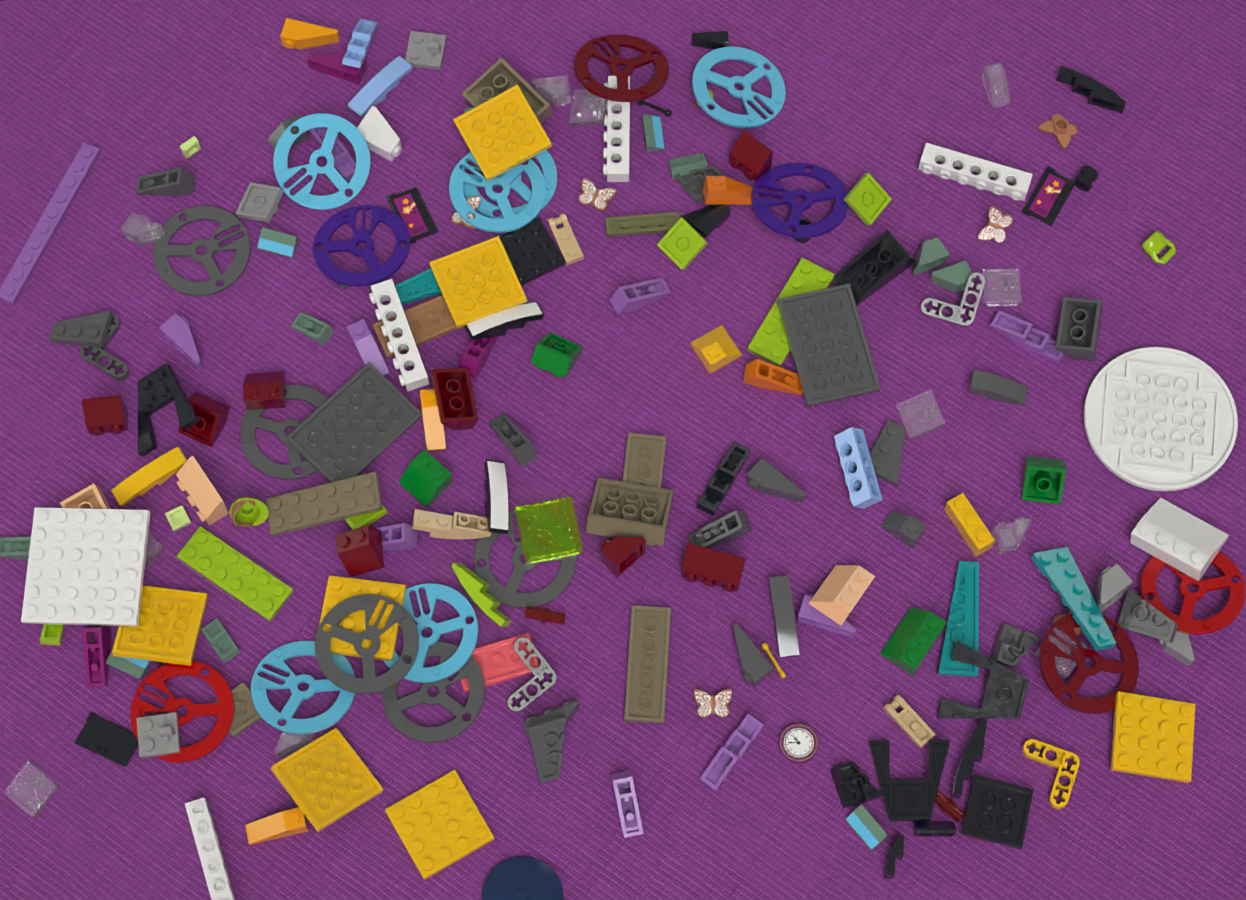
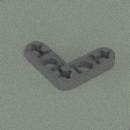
[80,314,129,381]

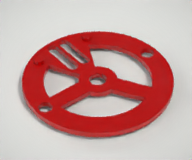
[1140,552,1245,635]
[130,661,235,763]

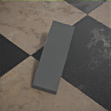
[969,370,1028,406]

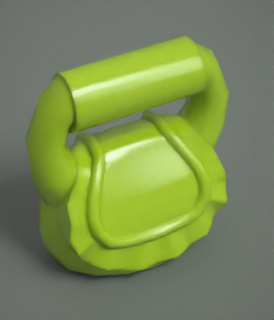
[1142,230,1176,265]

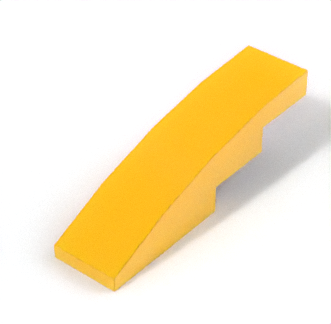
[111,447,187,506]

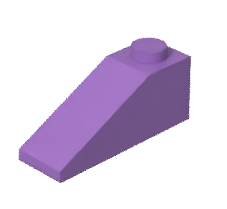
[610,277,671,315]
[159,313,204,371]
[346,319,390,377]
[376,523,418,551]
[797,594,856,639]
[610,770,644,838]

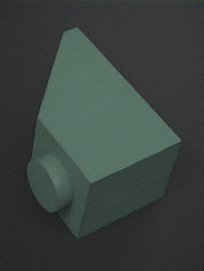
[912,237,950,276]
[930,260,975,293]

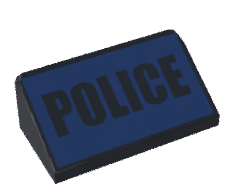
[913,821,957,837]

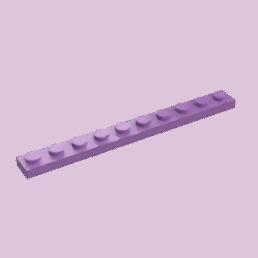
[0,142,101,305]

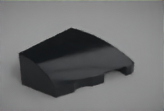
[680,205,731,238]
[830,762,882,808]

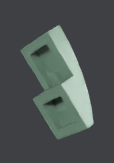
[200,619,240,663]

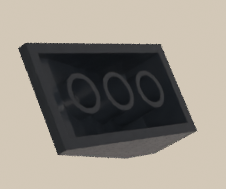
[833,230,915,306]

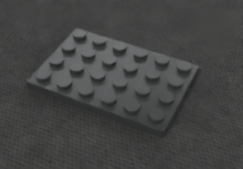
[777,283,881,407]
[286,362,423,483]

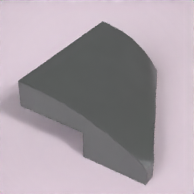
[674,166,724,204]
[990,623,1040,667]

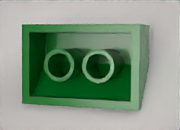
[880,607,947,676]

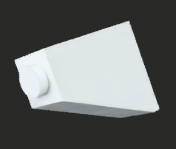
[357,105,402,162]

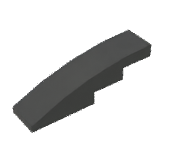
[769,575,799,657]

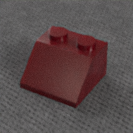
[729,130,773,182]
[243,371,286,410]
[178,392,230,447]
[82,395,128,436]
[336,525,384,577]
[601,537,646,578]

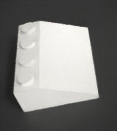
[1130,498,1229,581]

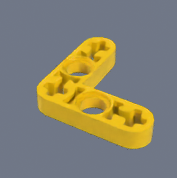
[1022,739,1080,810]

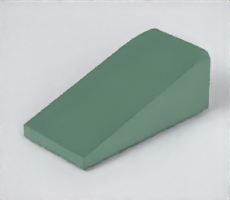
[291,312,334,346]

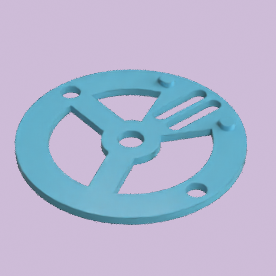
[692,47,786,128]
[273,113,371,210]
[461,150,557,219]
[449,153,546,233]
[383,583,479,683]
[251,641,355,734]

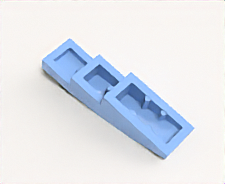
[342,18,378,68]
[348,56,412,117]

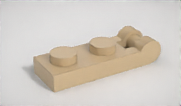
[547,213,584,265]
[883,695,936,749]

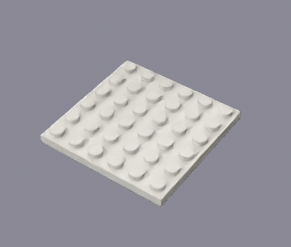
[21,507,151,627]

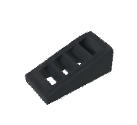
[691,31,729,50]

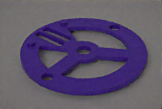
[752,163,849,238]
[313,205,410,287]

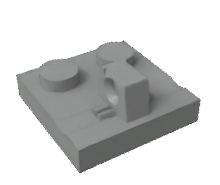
[405,31,447,70]
[236,182,284,223]
[136,712,181,759]

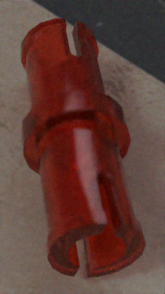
[525,606,566,625]
[935,790,966,823]

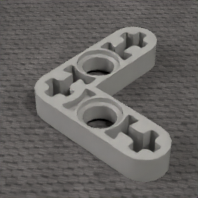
[921,272,985,326]
[507,638,557,712]

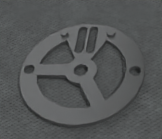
[153,206,250,296]
[240,385,328,480]
[474,509,576,608]
[315,594,419,694]
[382,642,485,743]

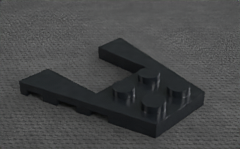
[138,364,200,457]
[937,640,1029,719]
[869,740,950,821]

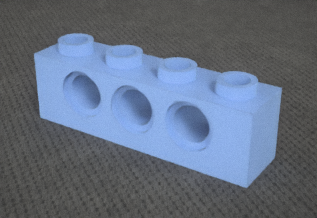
[834,427,883,509]

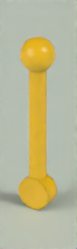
[761,643,786,679]

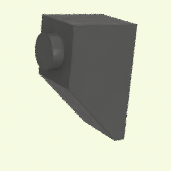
[268,115,309,151]
[881,511,926,548]

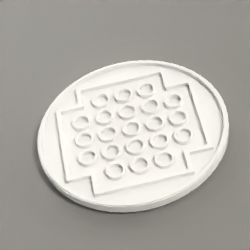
[1084,347,1238,491]

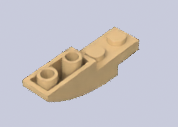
[412,509,491,540]

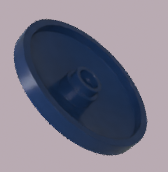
[481,857,563,900]

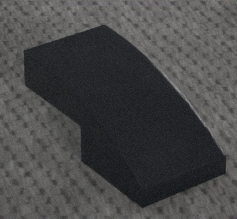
[885,835,904,879]

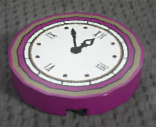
[779,723,819,764]

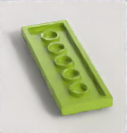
[747,258,835,367]
[176,526,294,622]

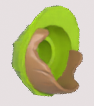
[229,496,269,527]

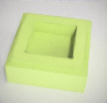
[180,136,201,159]
[165,505,191,531]

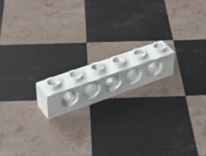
[603,76,630,182]
[918,143,1033,201]
[369,279,429,392]
[185,798,235,900]

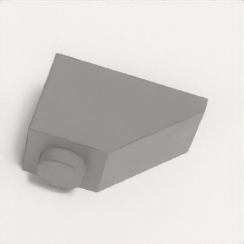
[1157,631,1195,666]

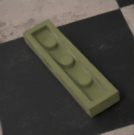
[605,212,680,237]

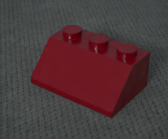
[431,368,478,430]
[681,543,745,592]

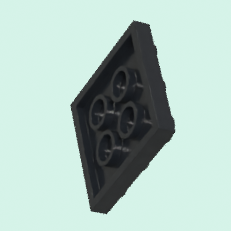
[499,217,565,286]
[961,775,1034,849]

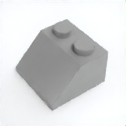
[1095,564,1133,612]

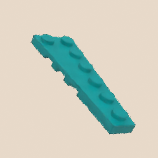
[395,268,441,305]
[1031,547,1116,651]
[938,561,979,677]

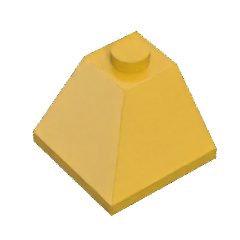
[690,325,742,374]

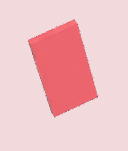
[458,633,539,693]

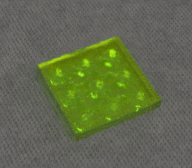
[515,497,583,564]

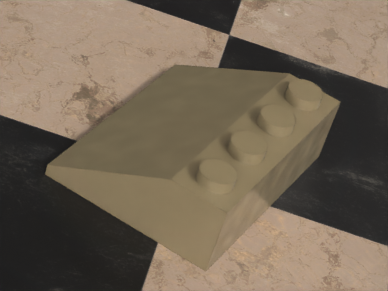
[461,57,553,124]
[587,478,674,546]

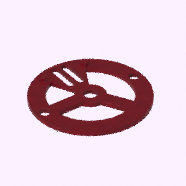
[574,35,669,102]
[1039,613,1139,714]

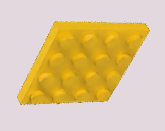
[453,84,552,181]
[429,236,527,329]
[314,575,407,661]
[112,585,208,666]
[1111,691,1195,783]
[271,728,383,832]
[385,770,495,880]

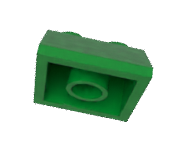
[530,332,583,378]
[399,450,453,508]
[1022,456,1066,504]

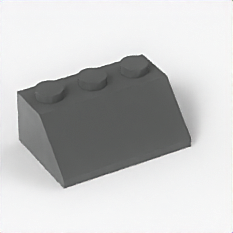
[1056,297,1103,361]

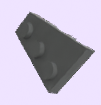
[49,310,113,347]
[870,420,906,486]
[1118,589,1178,643]
[526,715,566,783]

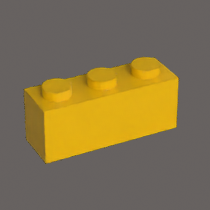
[944,493,995,557]

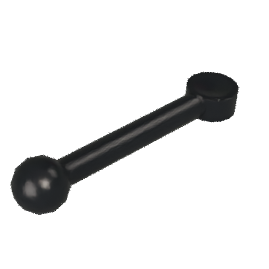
[637,100,672,117]

